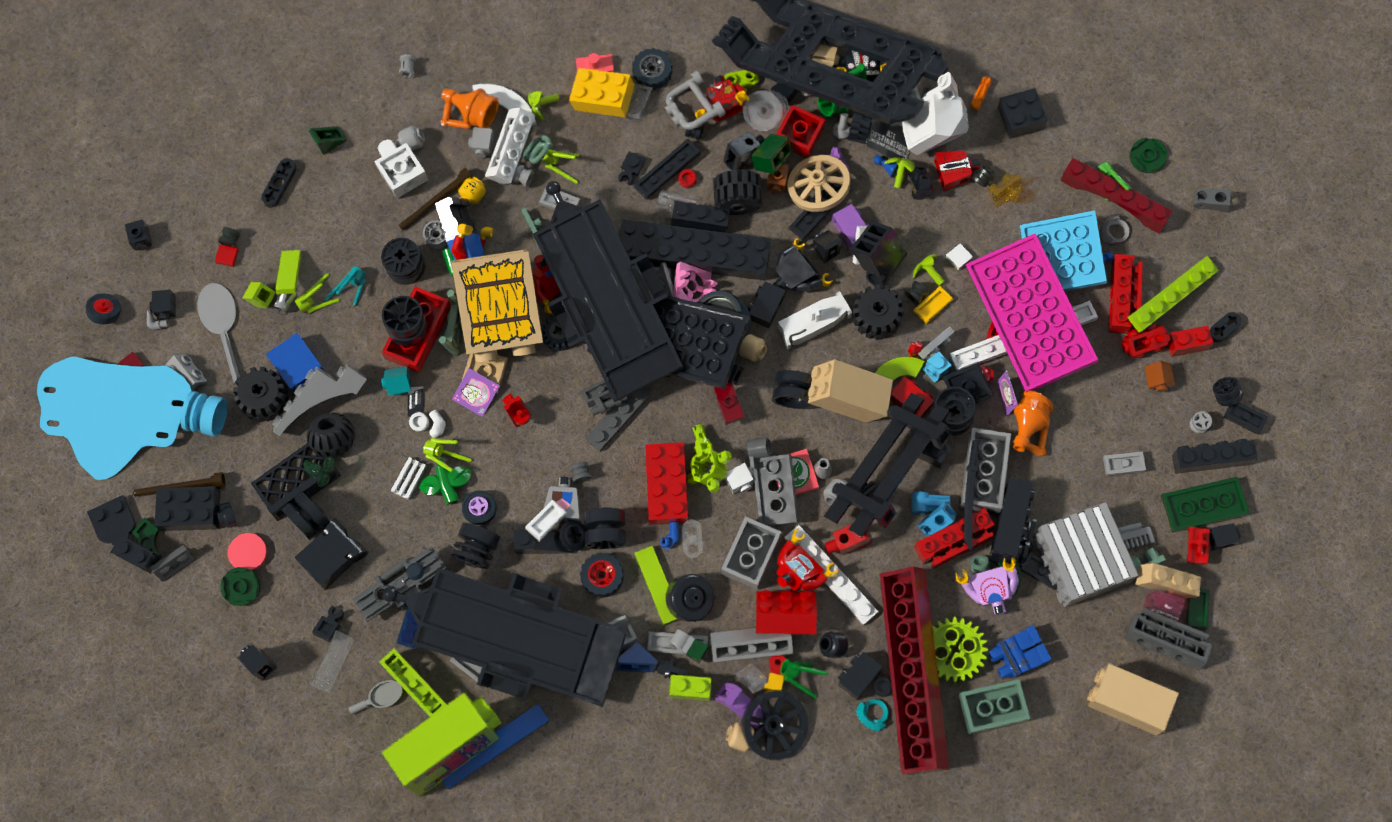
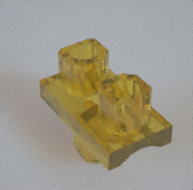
[988,173,1023,207]

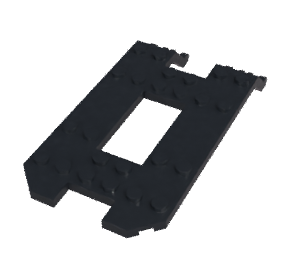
[712,0,948,124]

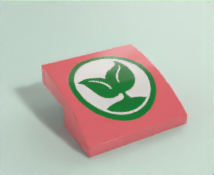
[776,449,819,495]

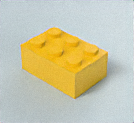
[569,68,635,118]

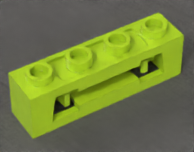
[379,648,447,717]

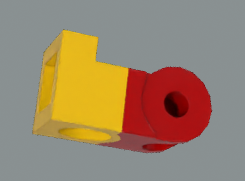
[761,655,786,691]

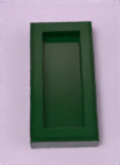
[1186,588,1210,630]

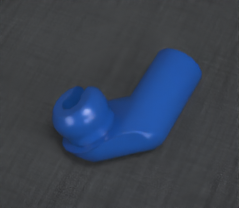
[660,522,680,549]

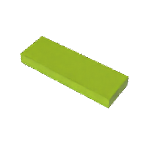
[276,250,301,294]

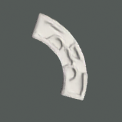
[472,84,537,126]

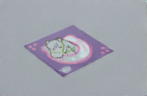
[452,368,500,416]
[996,370,1018,416]

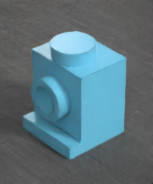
[923,351,951,383]

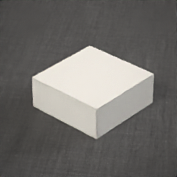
[946,244,973,270]

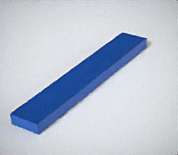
[442,704,549,790]

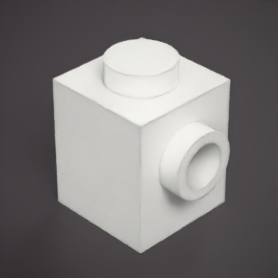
[724,463,754,494]

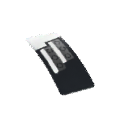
[408,387,423,417]

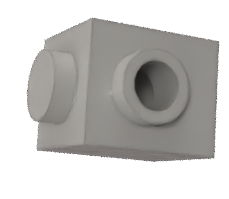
[468,127,494,158]

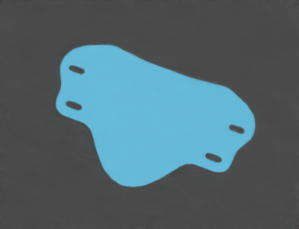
[37,357,192,480]

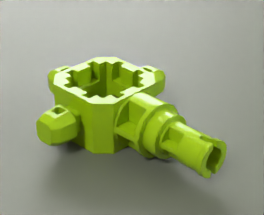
[686,424,732,493]

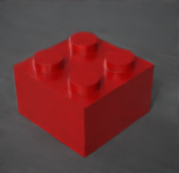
[776,105,825,158]

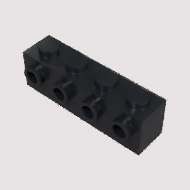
[1172,439,1258,474]

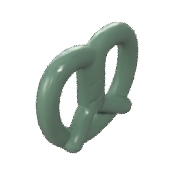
[523,136,553,164]

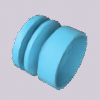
[180,391,228,437]

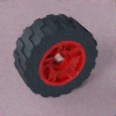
[580,553,624,598]

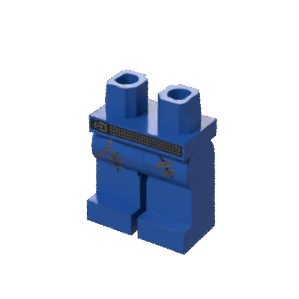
[988,625,1052,679]

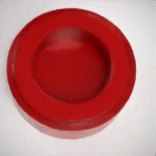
[678,169,697,188]

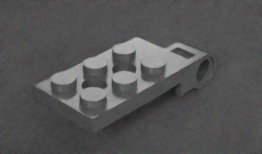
[747,437,799,526]

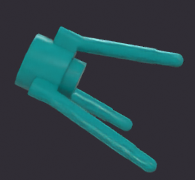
[325,266,366,306]

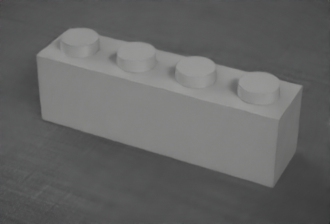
[710,628,793,662]

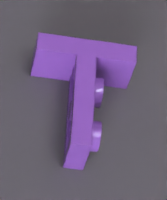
[713,682,764,729]

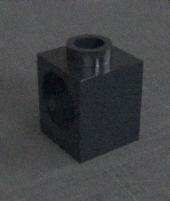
[1209,523,1241,551]

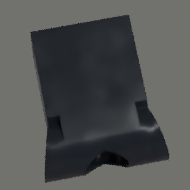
[851,220,908,289]
[295,518,369,590]

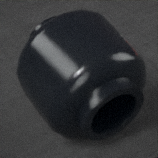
[819,631,849,659]

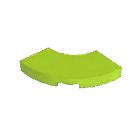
[875,357,925,383]

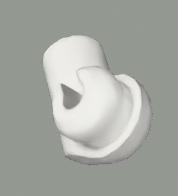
[429,410,446,438]

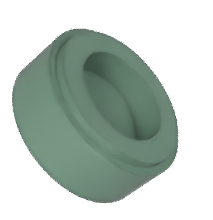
[970,555,991,574]

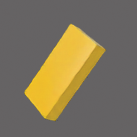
[913,286,953,324]

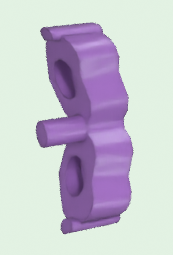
[831,147,850,172]

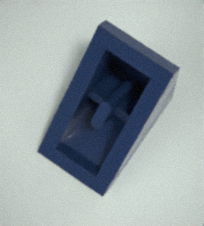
[615,641,657,672]

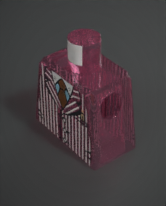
[1142,590,1185,622]

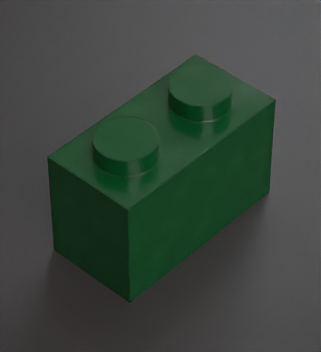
[751,133,793,174]

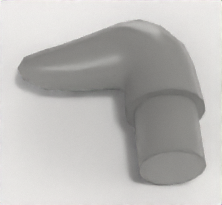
[147,310,169,330]

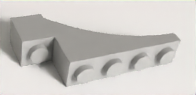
[272,363,367,436]

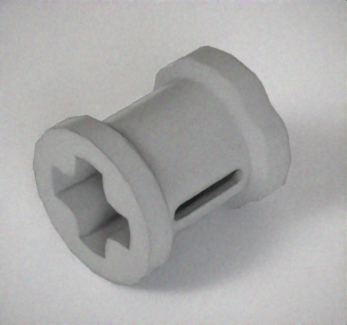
[398,54,416,78]

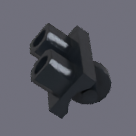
[907,166,934,200]

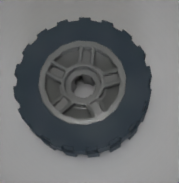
[632,48,672,90]

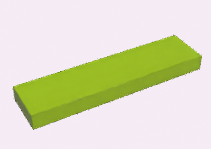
[635,546,678,625]

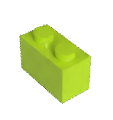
[669,675,712,701]

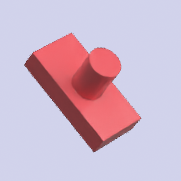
[576,53,614,73]

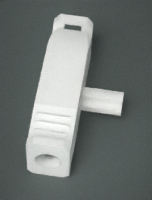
[778,291,852,350]

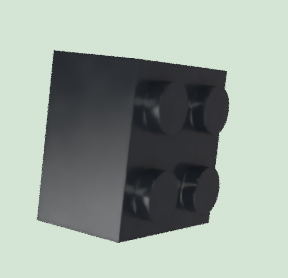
[998,88,1047,139]

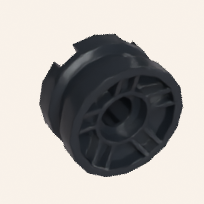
[1213,377,1243,406]

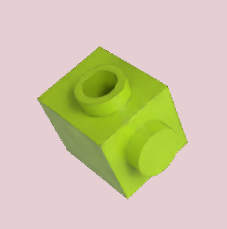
[243,282,276,308]

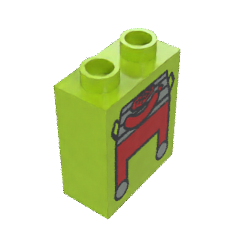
[382,693,502,797]

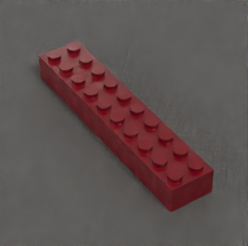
[879,566,949,775]

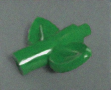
[419,458,472,505]

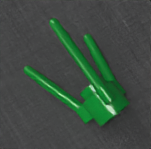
[780,659,828,698]

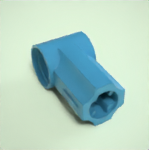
[911,492,950,515]

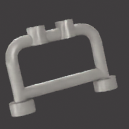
[664,71,726,130]

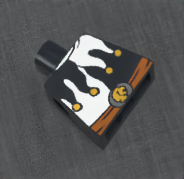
[723,132,765,170]

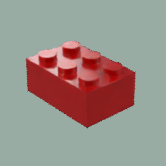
[756,590,817,634]

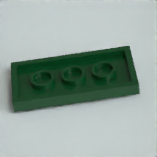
[1161,476,1250,533]

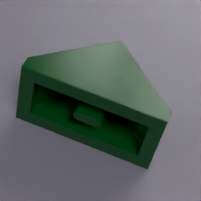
[309,126,347,155]

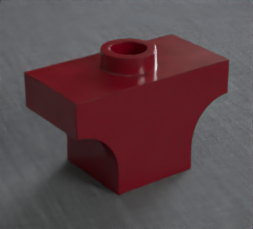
[714,382,744,425]

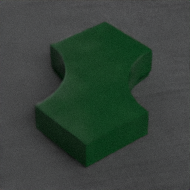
[132,517,162,560]

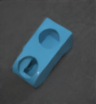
[917,501,957,537]

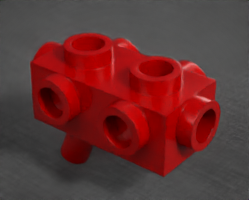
[1121,323,1170,358]

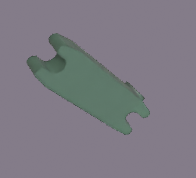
[521,208,542,247]

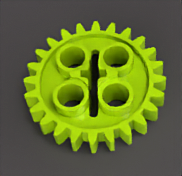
[932,617,988,683]

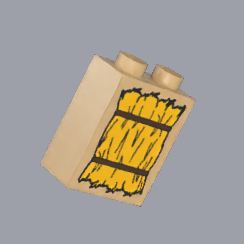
[451,249,543,362]

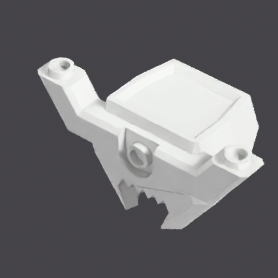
[887,72,969,155]

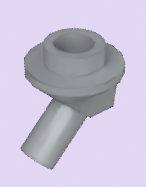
[833,113,850,139]

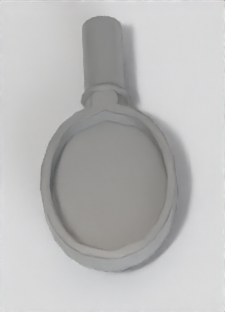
[348,680,403,715]

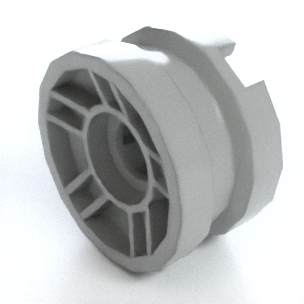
[423,220,448,249]

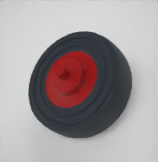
[86,293,121,325]

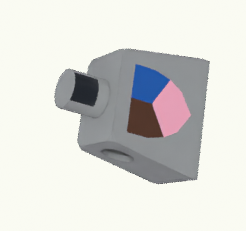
[543,477,581,522]

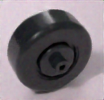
[666,574,714,622]

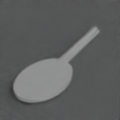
[197,283,240,384]

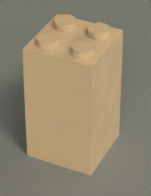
[808,359,893,422]
[1087,664,1178,736]

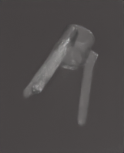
[658,190,701,214]

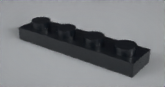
[634,139,701,200]
[789,175,851,241]

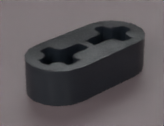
[1210,312,1241,342]

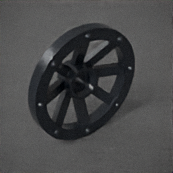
[741,690,808,760]

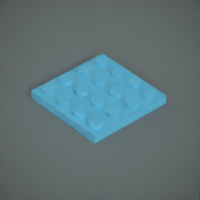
[1020,210,1107,291]

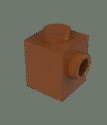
[767,164,789,193]
[1144,361,1175,392]

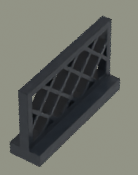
[251,443,341,521]

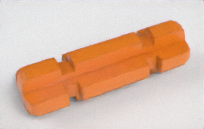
[970,76,992,111]

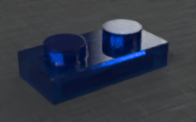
[396,607,418,649]

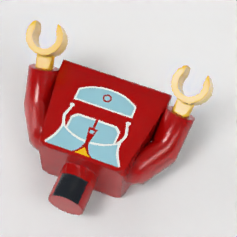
[776,529,839,591]

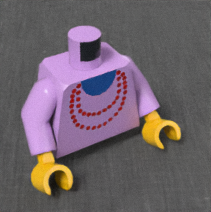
[955,557,1019,615]

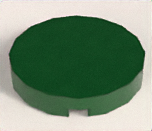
[1129,138,1167,173]
[220,567,261,606]

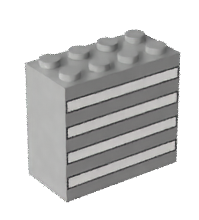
[1033,502,1138,608]

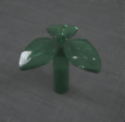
[303,456,334,488]

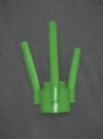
[1096,162,1133,201]

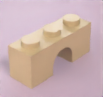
[1136,563,1201,599]

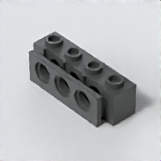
[1124,608,1212,671]

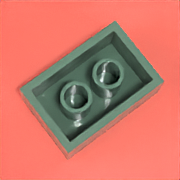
[958,679,1030,735]

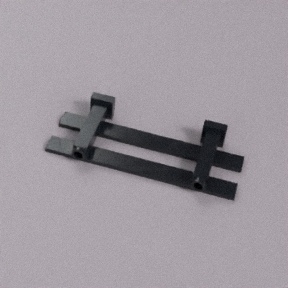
[824,393,952,538]

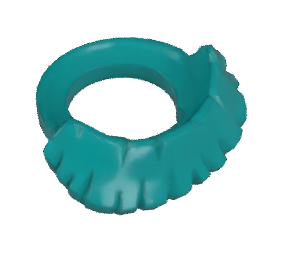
[856,699,888,731]

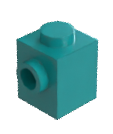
[381,366,411,396]

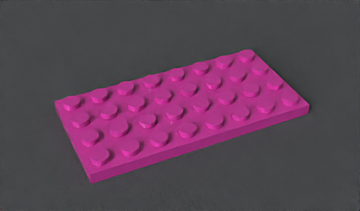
[966,233,1099,392]

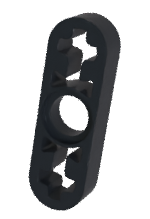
[261,158,297,208]

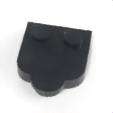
[87,495,136,545]

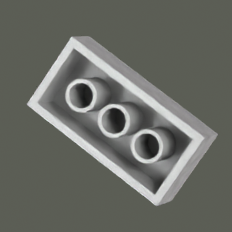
[960,428,1011,514]

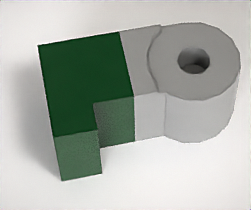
[669,629,709,664]

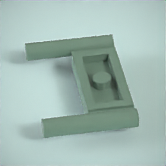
[439,290,462,356]

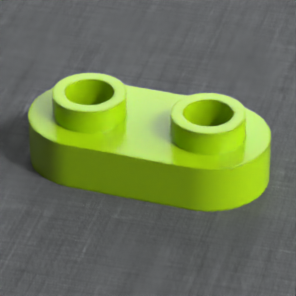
[724,70,758,89]

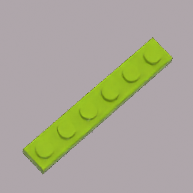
[1127,256,1219,333]

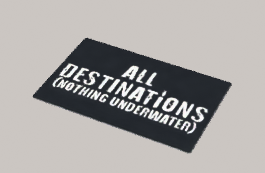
[866,118,910,159]

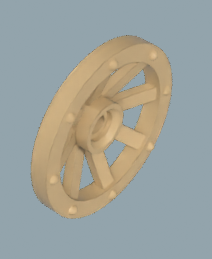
[787,155,851,212]

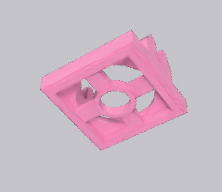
[672,262,717,303]

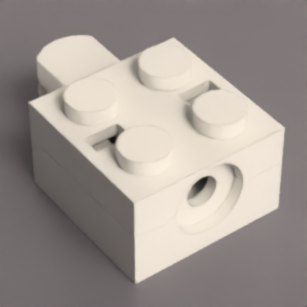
[374,140,428,198]

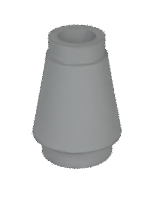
[813,458,832,479]

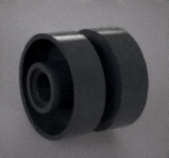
[382,296,427,346]
[584,507,626,550]

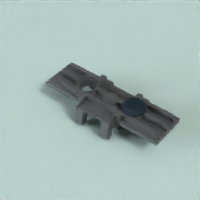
[352,546,446,622]

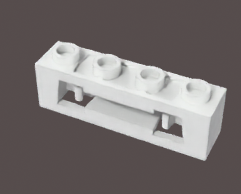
[485,108,535,184]

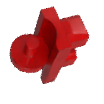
[502,393,531,428]
[1187,527,1210,565]

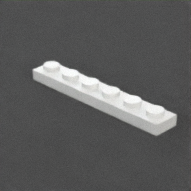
[784,525,878,626]

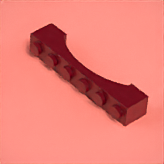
[1060,158,1172,234]

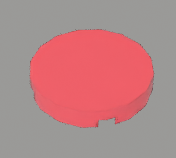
[228,533,268,571]

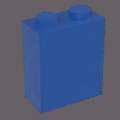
[266,333,325,393]

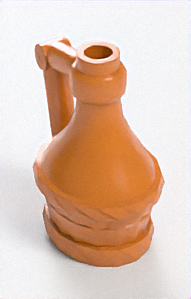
[441,88,499,129]
[1013,391,1054,456]

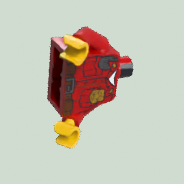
[695,75,750,122]

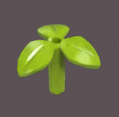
[528,91,559,120]
[884,157,915,188]
[913,254,944,286]

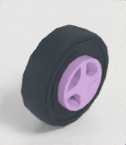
[462,490,497,525]

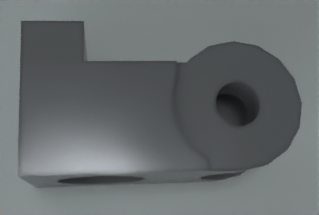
[1194,189,1231,213]

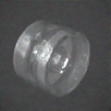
[743,90,789,131]

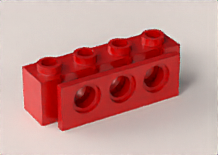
[1108,254,1143,334]
[914,508,995,570]

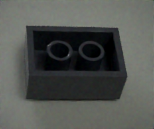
[154,486,220,531]

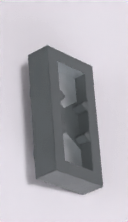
[150,545,195,582]

